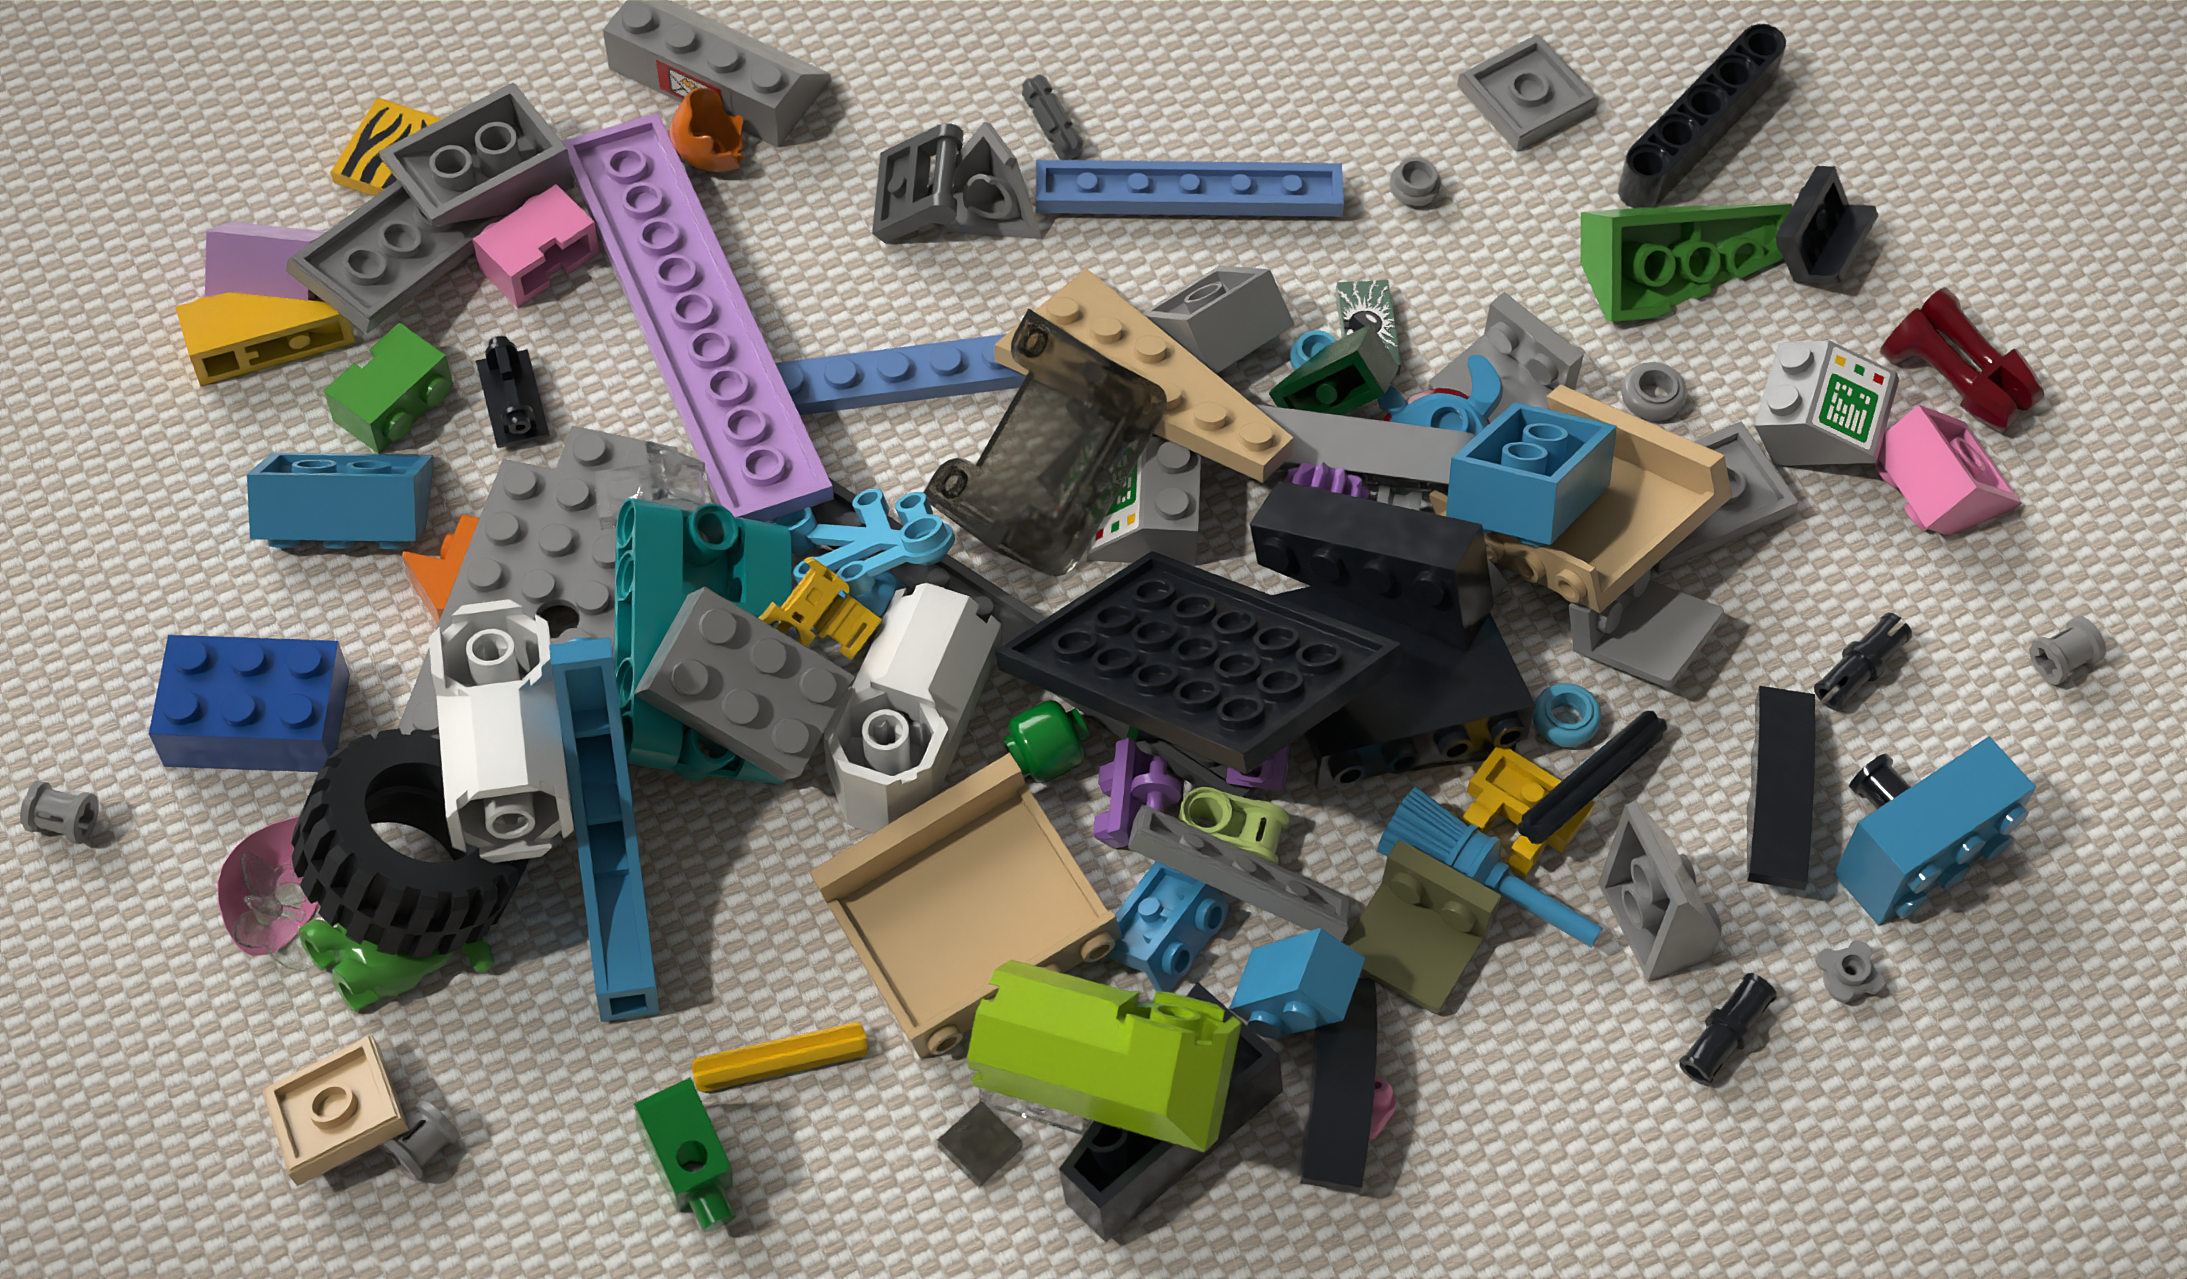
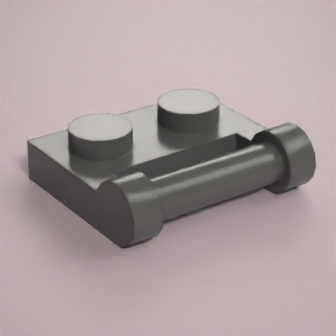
[872,123,964,244]

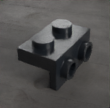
[1775,166,1879,284]

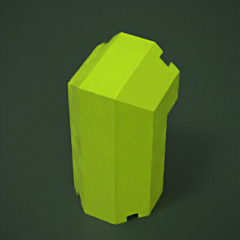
[967,959,1242,1152]

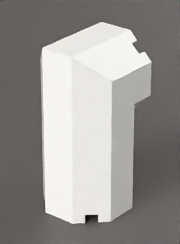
[823,583,1002,833]
[429,599,574,863]

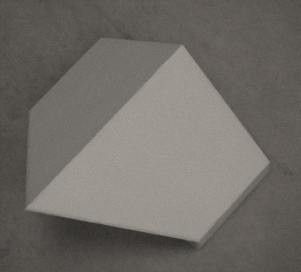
[927,122,1042,239]

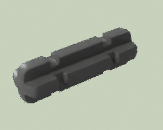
[1022,75,1083,160]

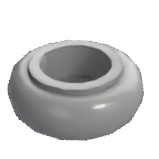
[1621,362,1687,421]

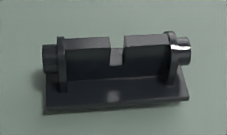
[476,336,550,448]

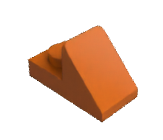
[402,514,479,625]

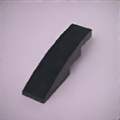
[1747,685,1816,891]

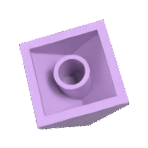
[205,221,326,301]

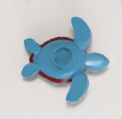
[1377,355,1503,496]

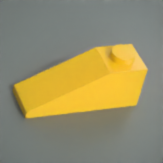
[175,292,356,386]

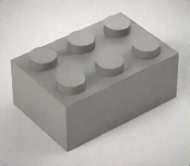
[633,587,854,781]

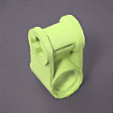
[1178,787,1291,865]

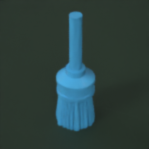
[1377,786,1603,948]

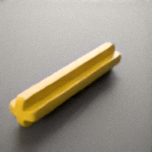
[691,1022,868,1092]

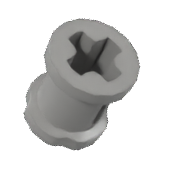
[2029,616,2106,685]
[20,780,99,844]
[379,1100,461,1181]

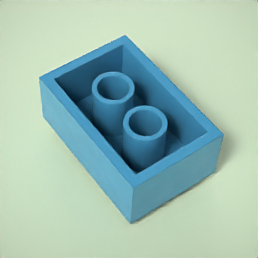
[1446,402,1617,546]
[1833,736,2036,926]

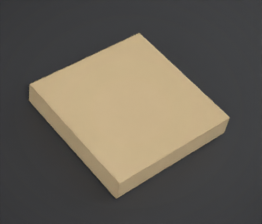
[262,1034,409,1186]

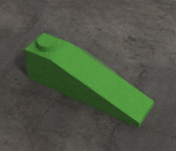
[1581,203,1792,322]

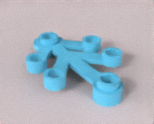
[771,489,955,597]

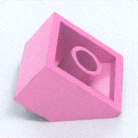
[1876,405,2022,536]

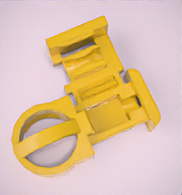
[758,557,882,660]

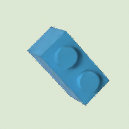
[1229,928,1366,1039]

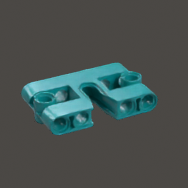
[614,498,792,785]

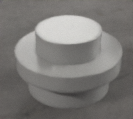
[1390,157,1441,206]

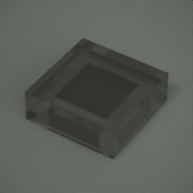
[937,1101,1022,1188]

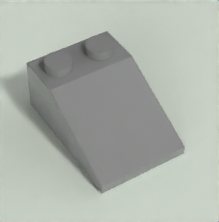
[379,82,574,226]
[1598,801,1722,982]

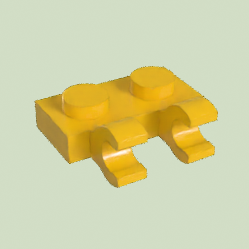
[1462,747,1596,878]

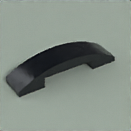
[1300,978,1377,1193]

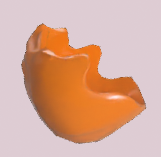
[669,88,744,173]

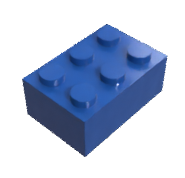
[149,635,350,772]

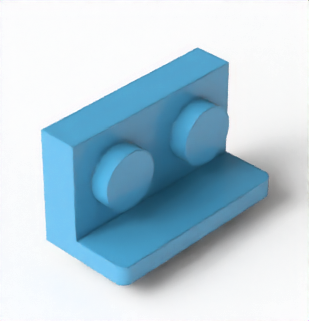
[1104,861,1230,992]

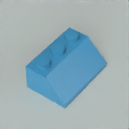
[247,452,434,549]

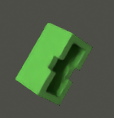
[323,322,454,454]

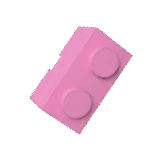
[473,184,600,308]

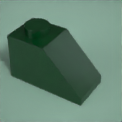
[1269,324,1399,415]

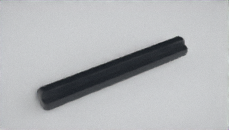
[1518,710,1667,844]

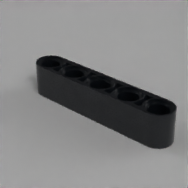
[1618,23,1786,208]

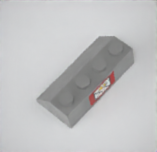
[603,0,831,148]

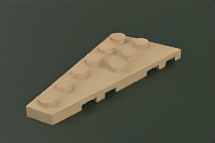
[994,268,1294,483]

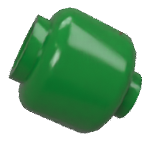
[1002,699,1091,784]

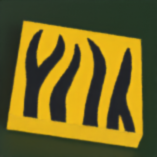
[330,97,443,196]

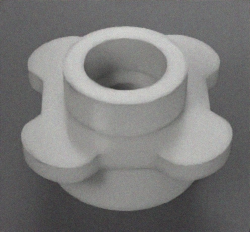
[1816,941,1885,1002]

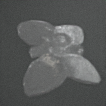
[233,852,312,972]

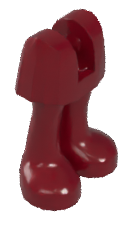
[1880,287,2044,433]

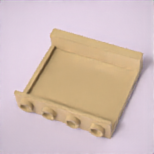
[1429,384,1732,613]
[809,753,1122,1059]

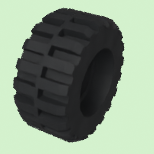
[291,729,530,957]

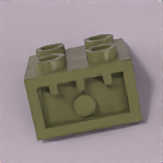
[1343,839,1502,1014]

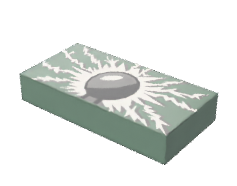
[1335,280,1401,376]

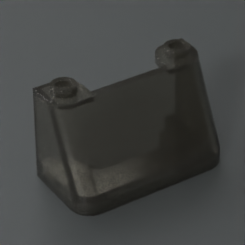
[923,308,1167,577]

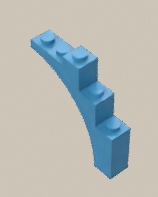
[549,637,660,1022]

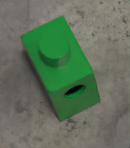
[634,1077,737,1233]

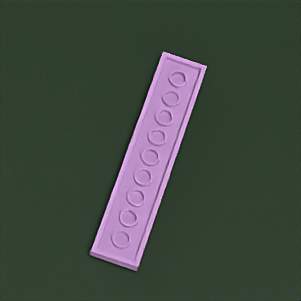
[562,113,834,522]

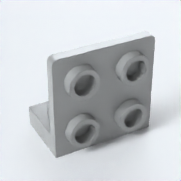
[1428,292,1584,423]
[1569,570,1724,688]

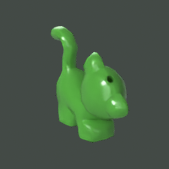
[299,919,495,1013]

